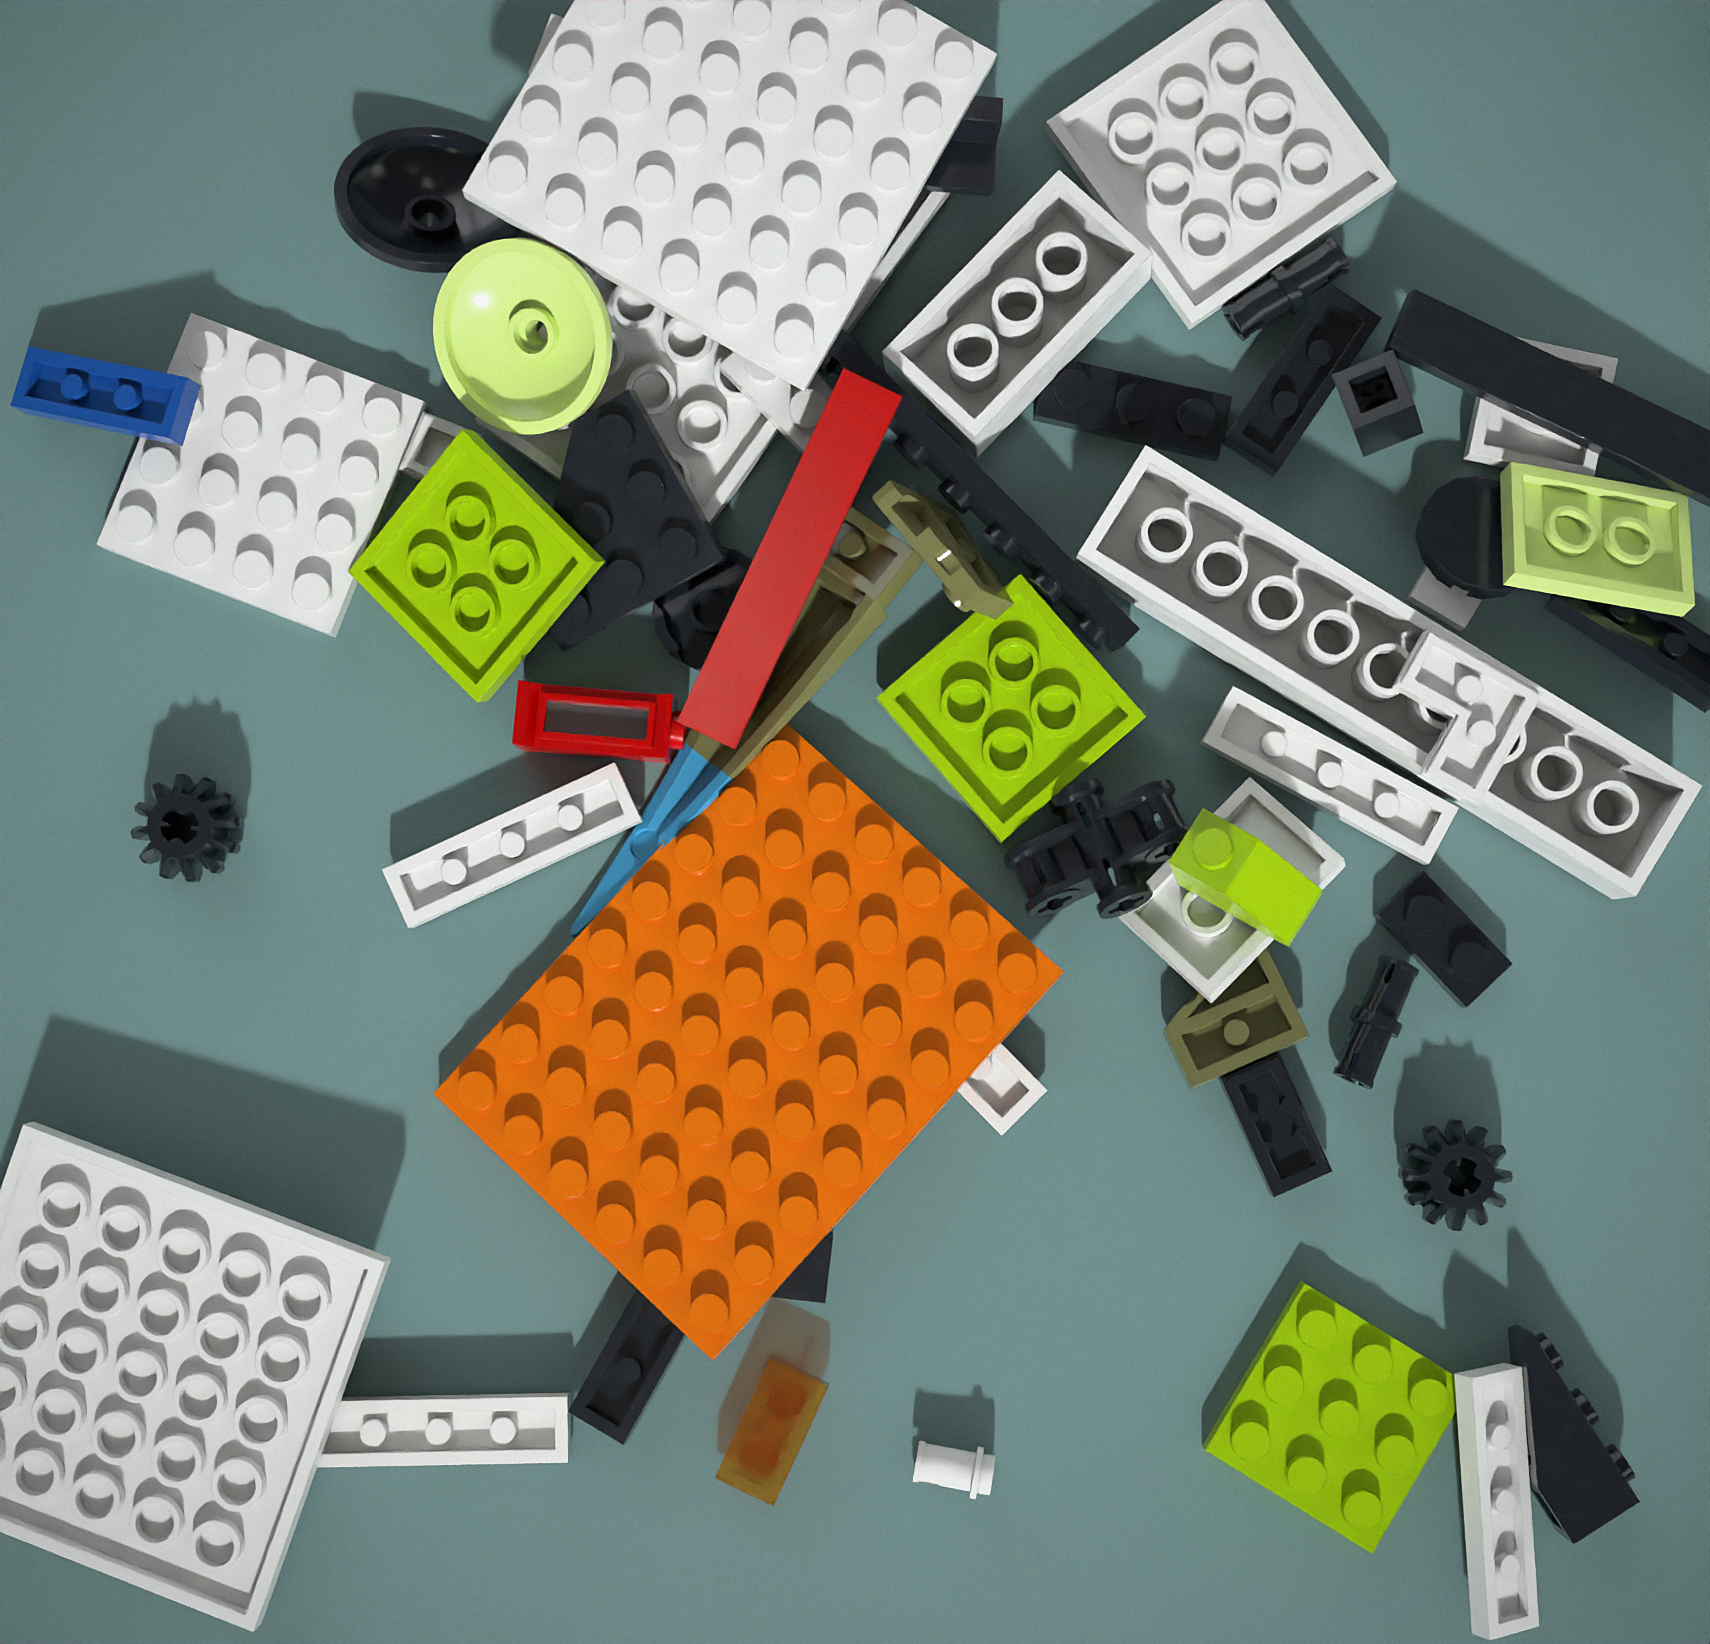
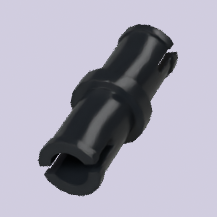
[1222,237,1350,341]
[1333,955,1419,1089]

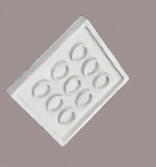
[1045,0,1397,330]
[96,313,428,638]

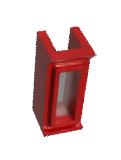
[512,680,687,764]

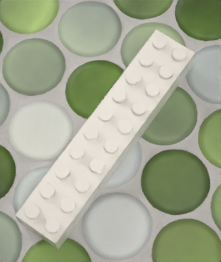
[1074,445,1702,900]

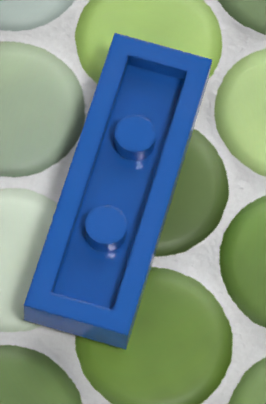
[10,346,201,446]

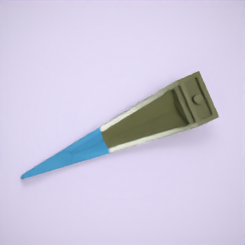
[570,507,924,939]

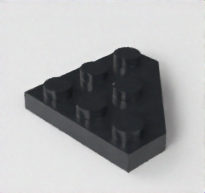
[549,389,728,652]

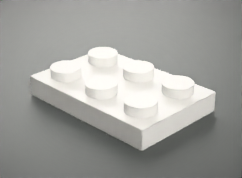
[1118,777,1346,1003]

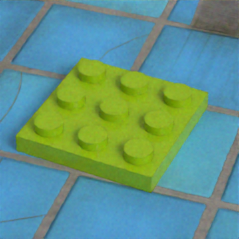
[348,429,605,703]
[876,573,1146,843]
[1202,1280,1457,1554]

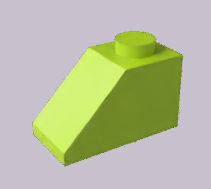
[1168,808,1323,947]

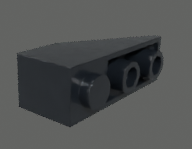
[1508,1324,1640,1544]

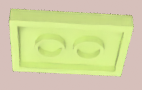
[1500,461,1695,617]

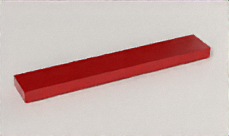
[677,368,903,749]

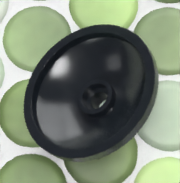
[334,127,521,273]

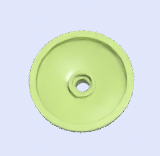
[433,238,612,435]

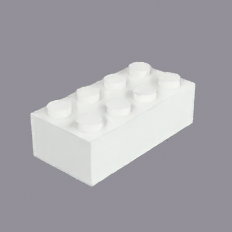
[882,170,1153,458]

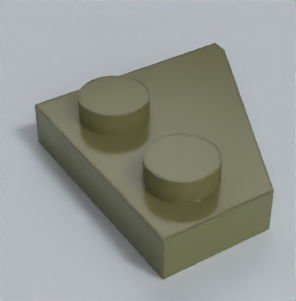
[872,480,1014,620]
[1163,947,1309,1091]

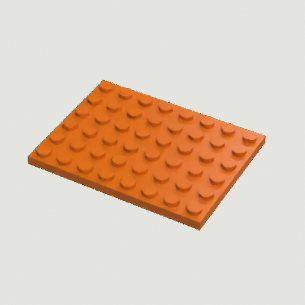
[433,724,1064,1360]

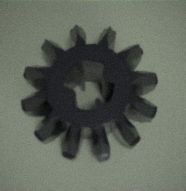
[130,774,245,883]
[1398,1119,1513,1231]

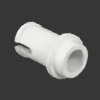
[912,1441,996,1499]

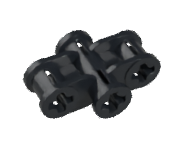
[1004,779,1190,919]

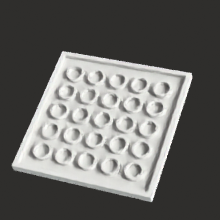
[462,0,997,392]
[0,1121,391,1632]

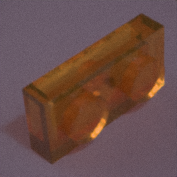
[715,1355,829,1506]

